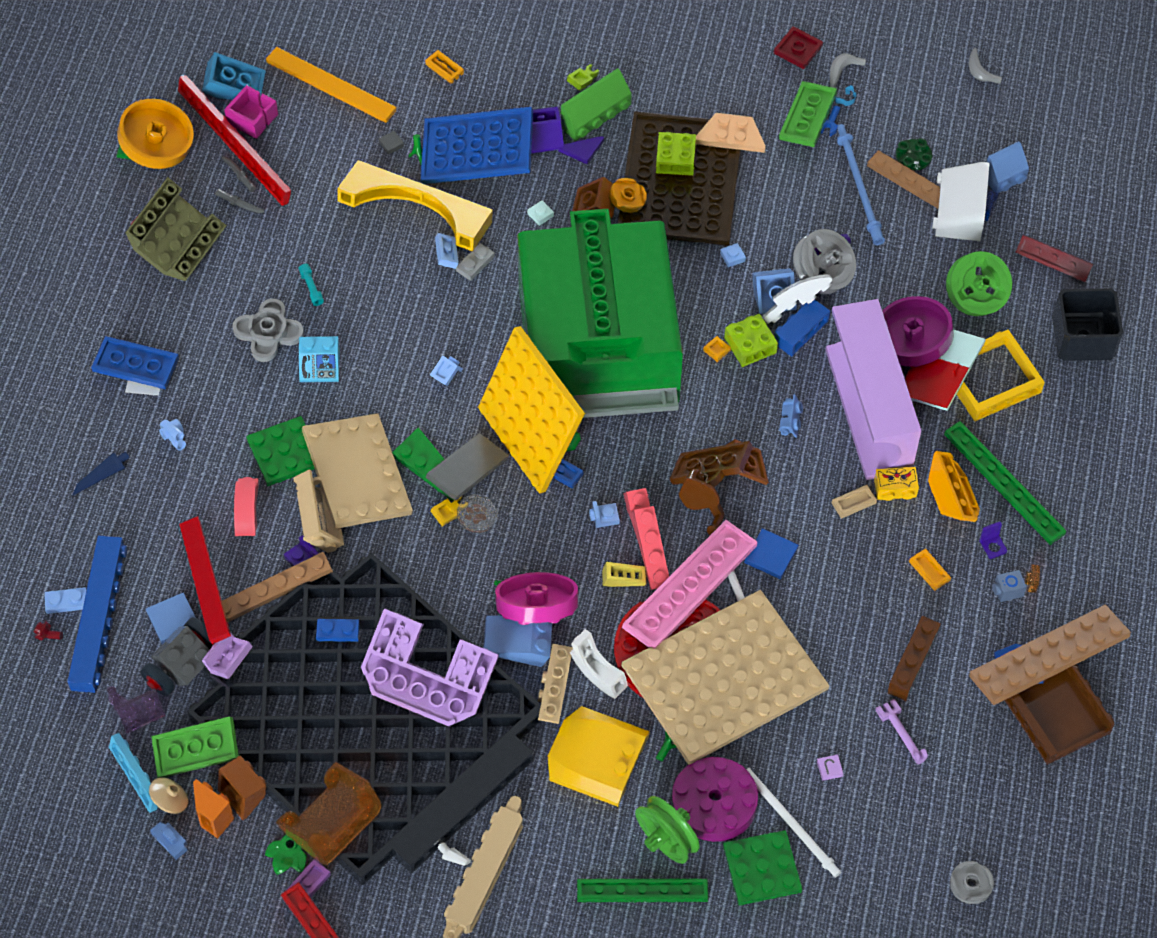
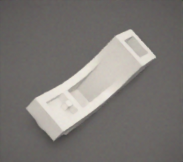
[570,629,628,699]

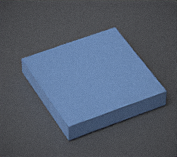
[146,592,196,644]

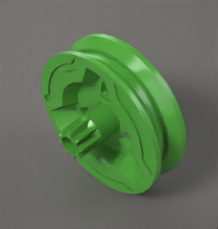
[946,251,1012,316]
[635,796,700,864]

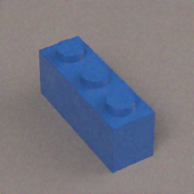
[774,299,830,357]

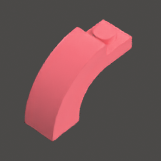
[234,477,259,536]

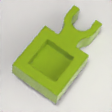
[567,64,599,91]

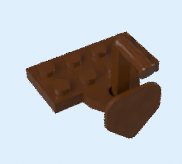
[670,441,753,535]

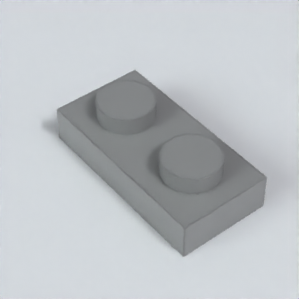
[456,243,495,281]

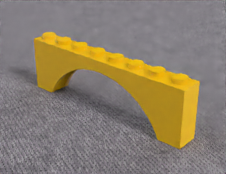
[338,160,493,251]

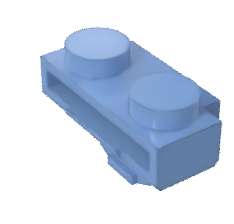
[150,821,187,860]

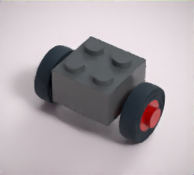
[140,617,215,696]

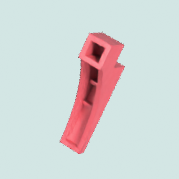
[624,488,669,590]

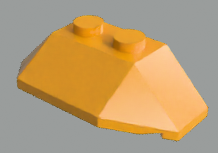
[928,451,980,522]

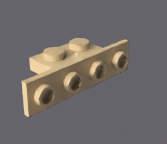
[538,644,573,724]

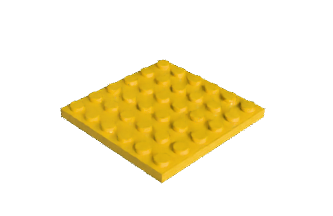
[478,326,585,494]

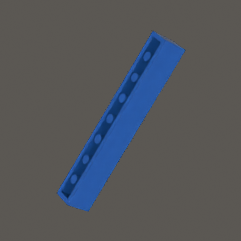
[67,536,127,693]

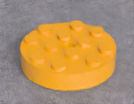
[117,99,194,169]

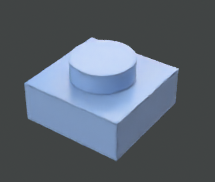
[720,243,746,268]

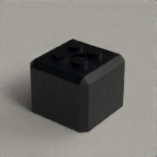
[1052,288,1123,361]

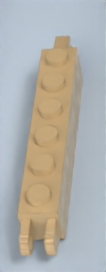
[443,795,523,938]

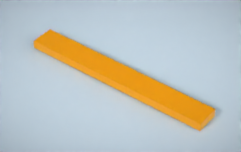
[266,47,396,123]

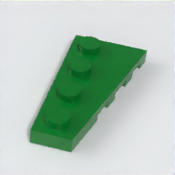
[392,427,453,501]

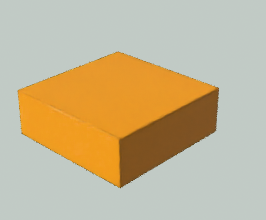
[703,336,731,362]

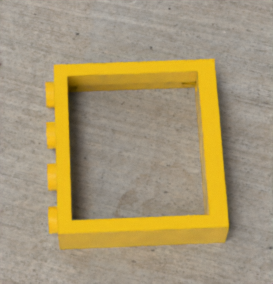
[957,329,1045,421]

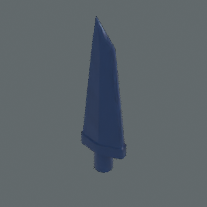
[72,452,130,496]

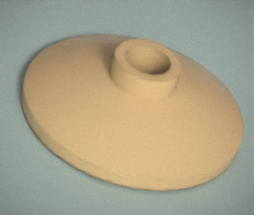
[149,778,188,814]

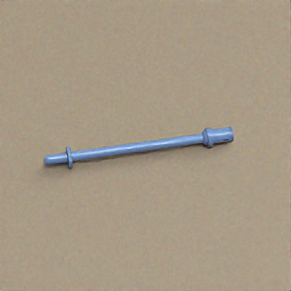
[837,124,885,245]

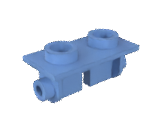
[779,394,803,438]

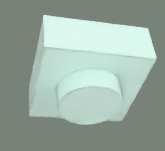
[527,200,554,226]

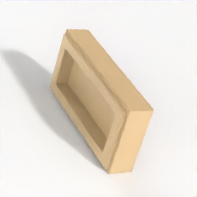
[832,485,877,519]

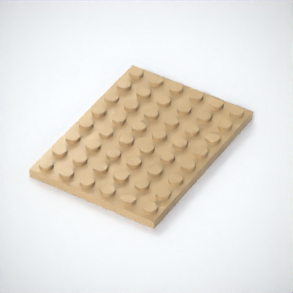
[621,590,829,765]

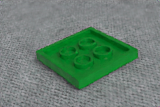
[246,416,315,487]
[723,830,802,906]

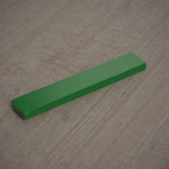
[577,879,708,902]

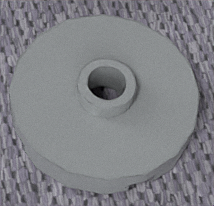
[950,861,994,904]

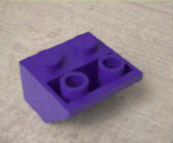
[531,107,564,153]

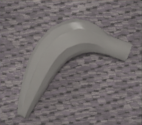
[969,48,1002,84]
[830,53,866,88]

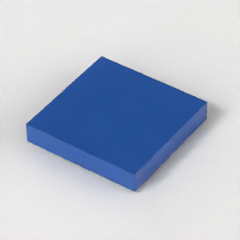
[744,528,799,580]

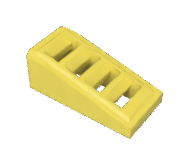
[602,562,646,587]

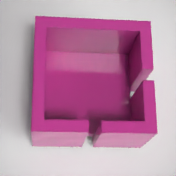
[224,85,278,139]

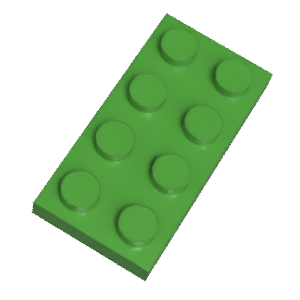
[779,81,837,147]
[151,716,239,778]

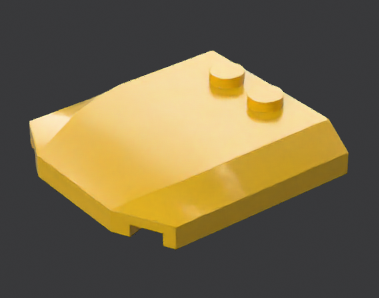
[548,706,650,807]

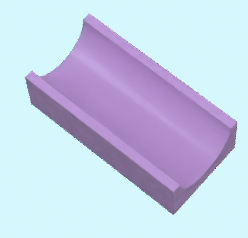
[826,299,921,480]

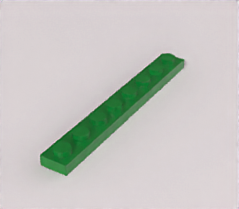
[944,421,1066,545]

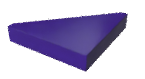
[558,136,604,165]

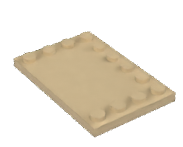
[302,414,413,529]

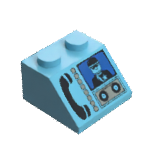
[299,336,340,382]

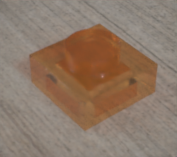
[1025,565,1040,593]

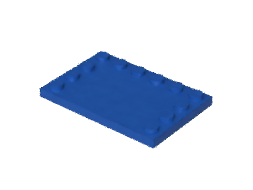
[421,107,533,184]

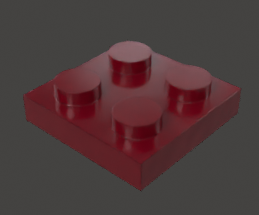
[773,26,823,69]

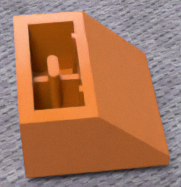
[193,779,234,839]

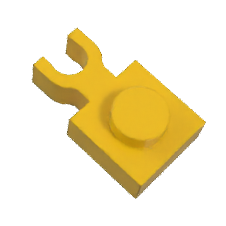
[430,496,468,527]

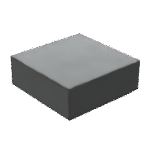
[379,131,404,155]

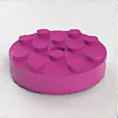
[495,572,578,625]

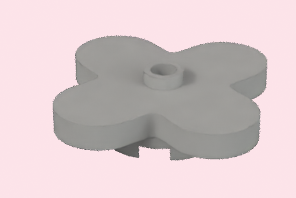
[233,299,304,362]

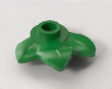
[265,834,307,875]

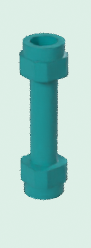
[298,264,324,306]

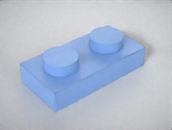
[435,233,459,269]
[45,587,87,614]

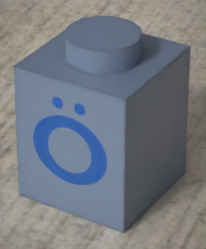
[992,570,1027,602]

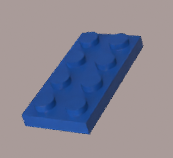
[91,336,179,390]

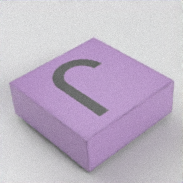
[817,755,843,781]

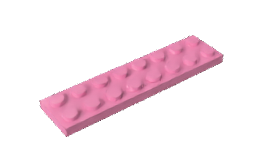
[622,520,758,649]

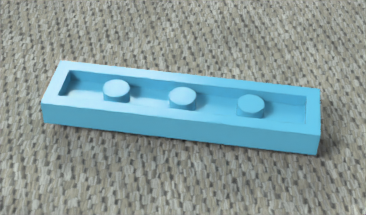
[109,733,158,813]

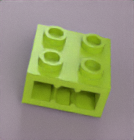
[656,132,696,175]
[724,314,778,367]

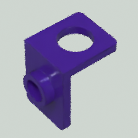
[979,521,1007,559]

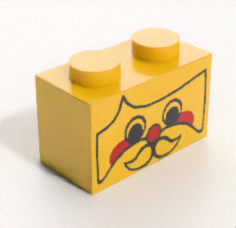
[874,467,919,501]

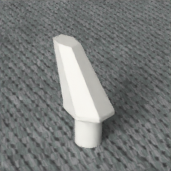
[438,842,471,865]

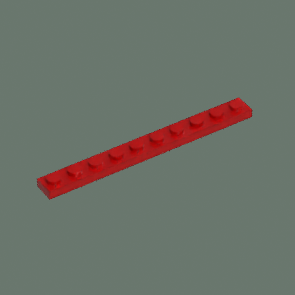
[177,75,291,206]

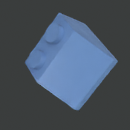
[987,142,1029,194]
[752,268,797,314]

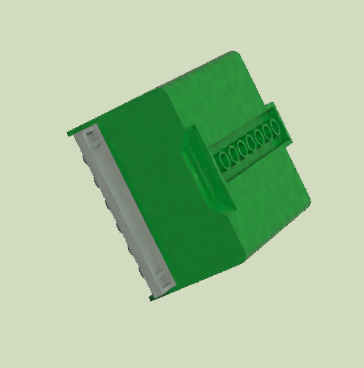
[517,209,683,418]

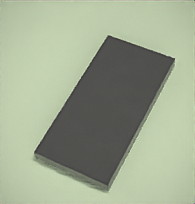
[426,433,509,501]

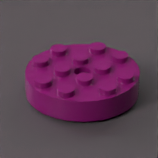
[882,296,954,367]
[672,757,758,842]

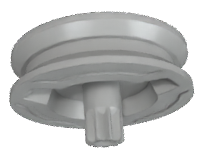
[793,229,856,294]

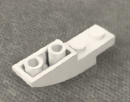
[763,274,832,324]

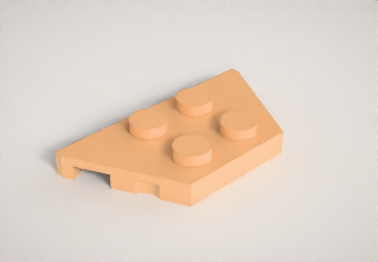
[695,113,765,153]

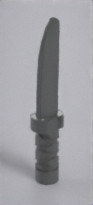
[222,156,256,192]
[215,189,264,213]

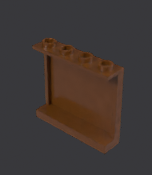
[1005,664,1115,765]

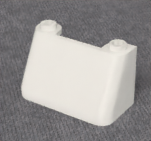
[932,162,989,241]

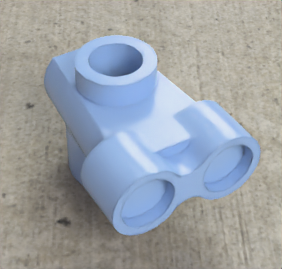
[159,419,186,451]

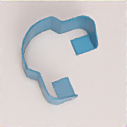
[835,85,856,106]

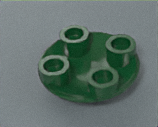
[896,138,933,170]

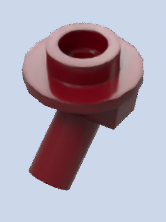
[33,620,63,641]

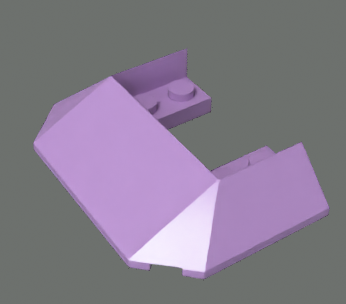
[361,609,499,726]

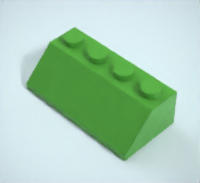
[561,68,632,141]

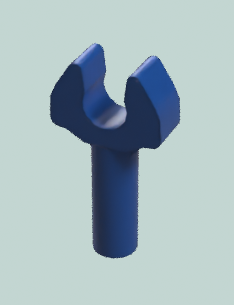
[821,106,840,136]

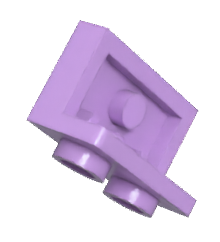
[202,632,252,679]

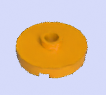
[609,178,647,213]

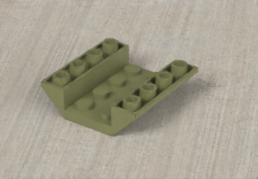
[125,177,227,281]

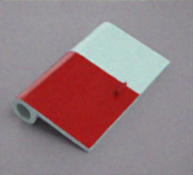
[904,330,985,411]

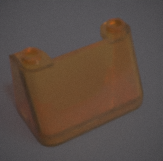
[276,762,381,865]

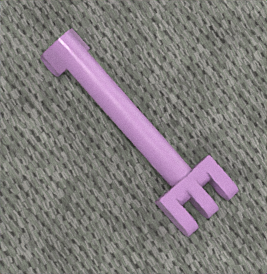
[876,699,928,764]

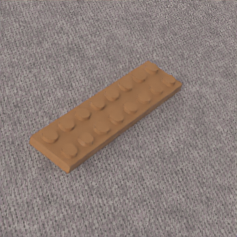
[969,604,1131,705]

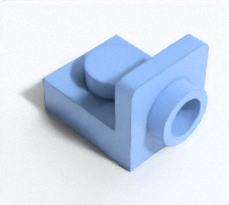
[430,356,463,386]
[589,501,620,528]

